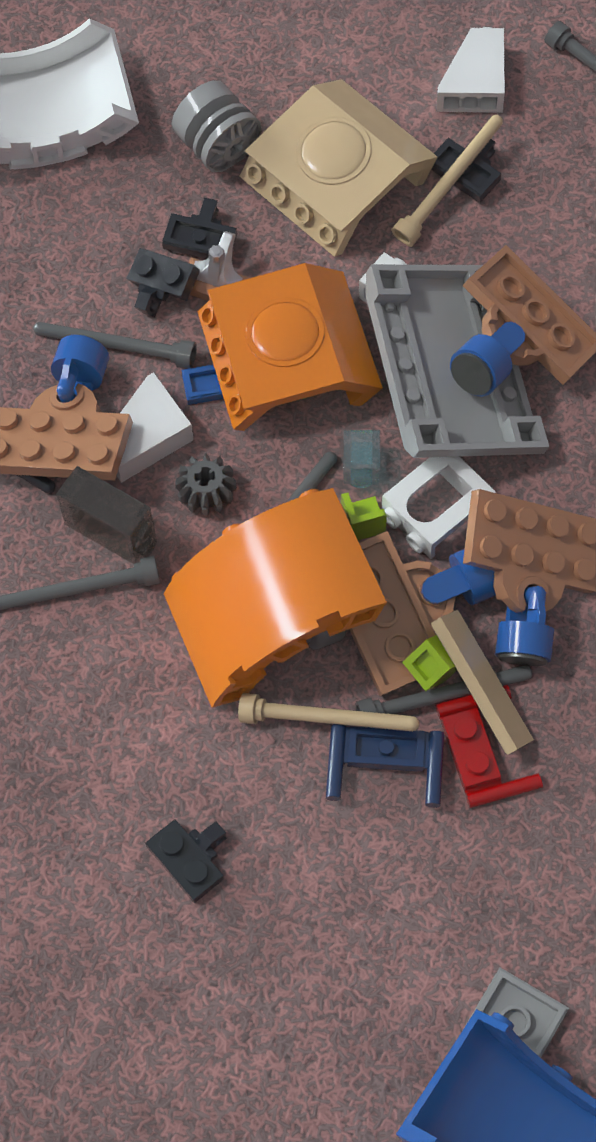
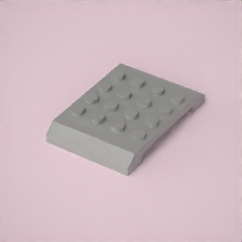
[365,264,549,458]

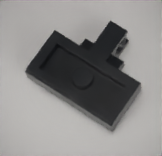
[431,137,501,203]
[162,198,237,259]
[126,248,200,317]
[145,819,227,903]

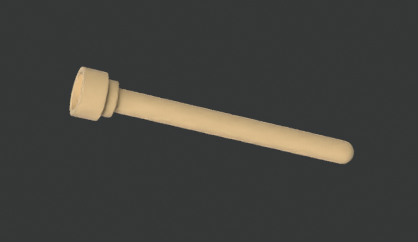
[391,115,503,247]
[238,693,419,731]

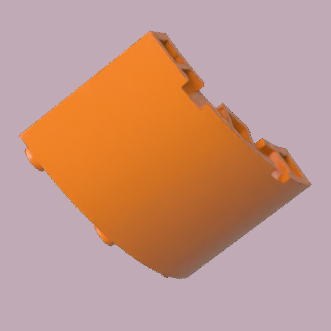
[164,488,387,708]

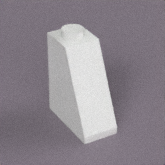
[437,27,505,113]
[117,372,193,483]

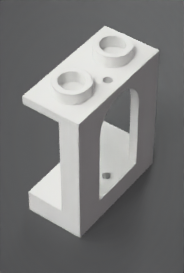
[382,456,496,559]

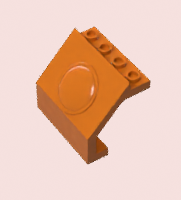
[197,263,383,431]

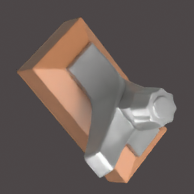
[189,231,249,301]

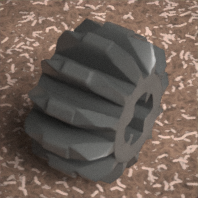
[175,453,237,516]

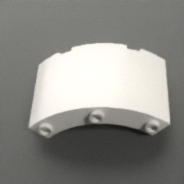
[0,18,139,169]

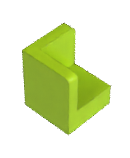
[341,492,387,540]
[402,635,457,691]

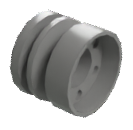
[171,81,262,172]

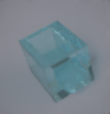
[343,430,380,488]

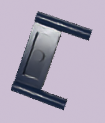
[326,724,444,808]

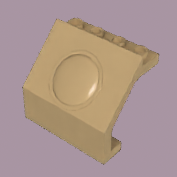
[239,79,437,257]

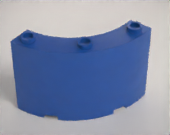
[396,1009,596,1142]

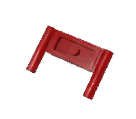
[435,685,543,808]

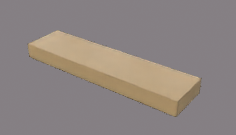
[431,610,534,755]

